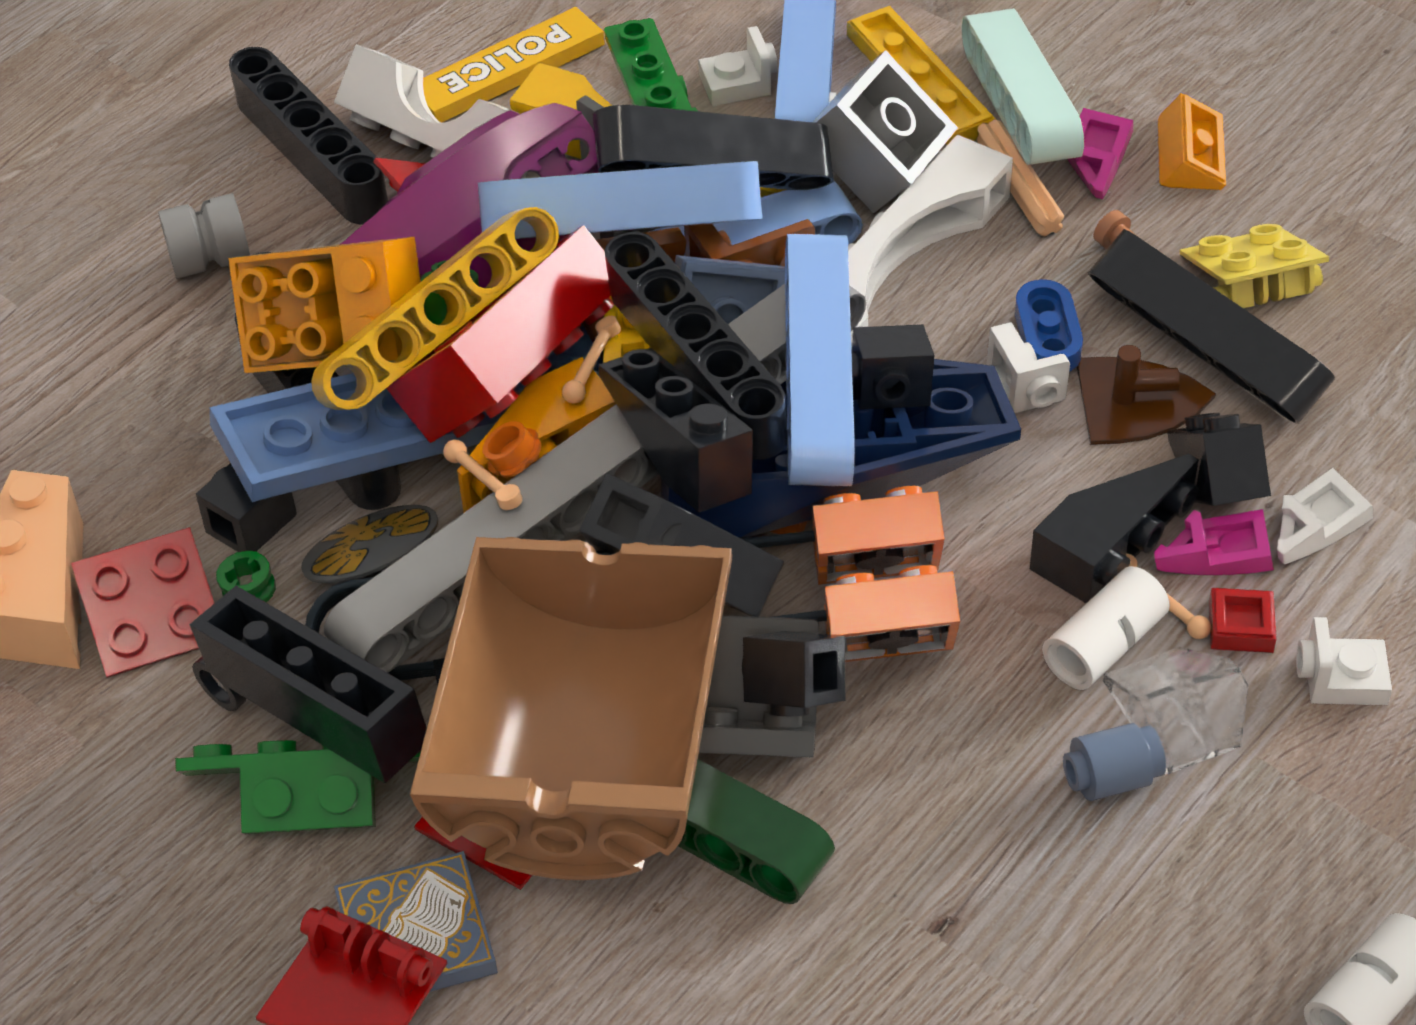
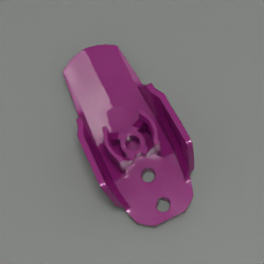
[340,103,600,288]

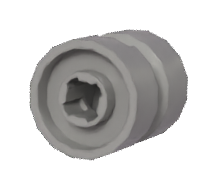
[158,193,250,279]

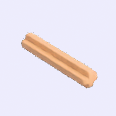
[977,119,1064,237]

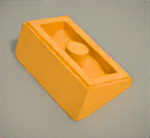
[1158,93,1226,190]

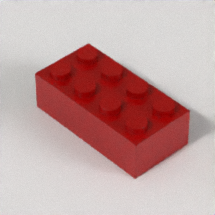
[386,225,615,443]

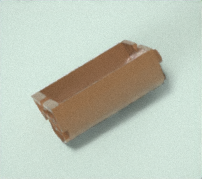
[410,537,732,880]

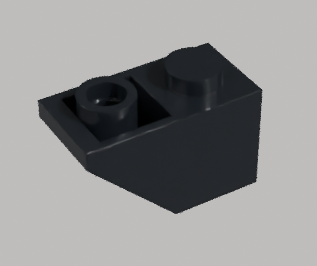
[1167,412,1271,506]

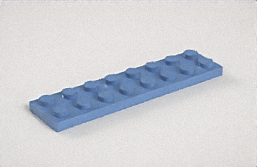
[209,323,603,502]

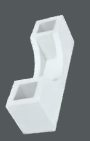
[334,44,528,179]

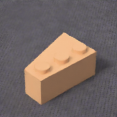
[0,470,83,669]

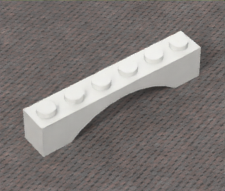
[848,134,1013,349]

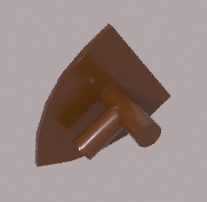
[1077,345,1216,445]

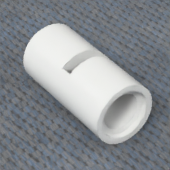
[1042,566,1170,690]
[1304,913,1416,1025]

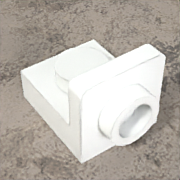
[698,26,778,107]
[986,322,1070,413]
[1296,617,1392,705]

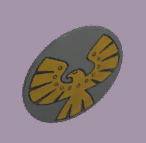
[301,505,438,583]

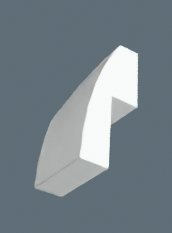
[1277,468,1373,564]

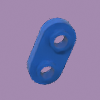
[1015,279,1083,372]

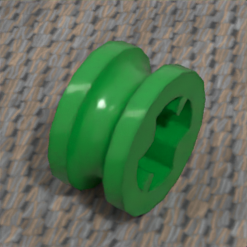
[216,551,276,602]

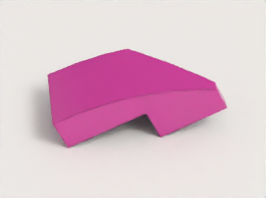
[1067,108,1133,199]
[1154,509,1274,575]

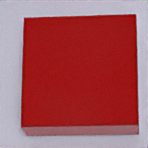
[1209,588,1277,653]

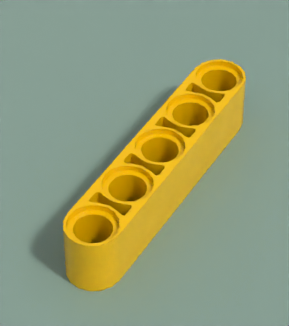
[311,207,559,410]

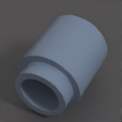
[1063,723,1166,801]

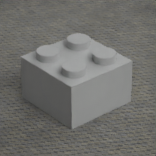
[813,50,958,214]

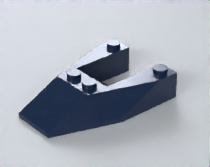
[661,349,1021,539]

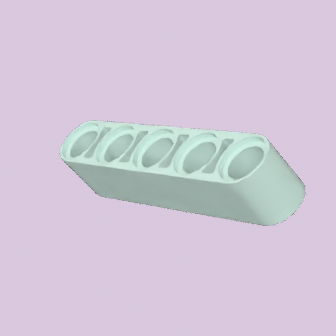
[961,8,1084,165]

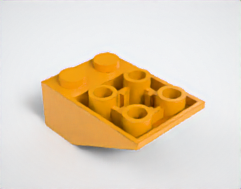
[228,237,425,373]
[457,357,616,513]

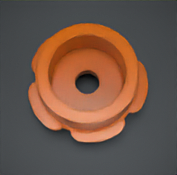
[483,421,542,478]

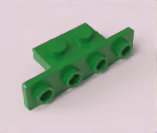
[604,18,698,111]
[175,740,421,834]

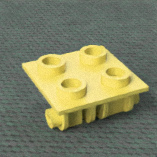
[1180,224,1329,308]

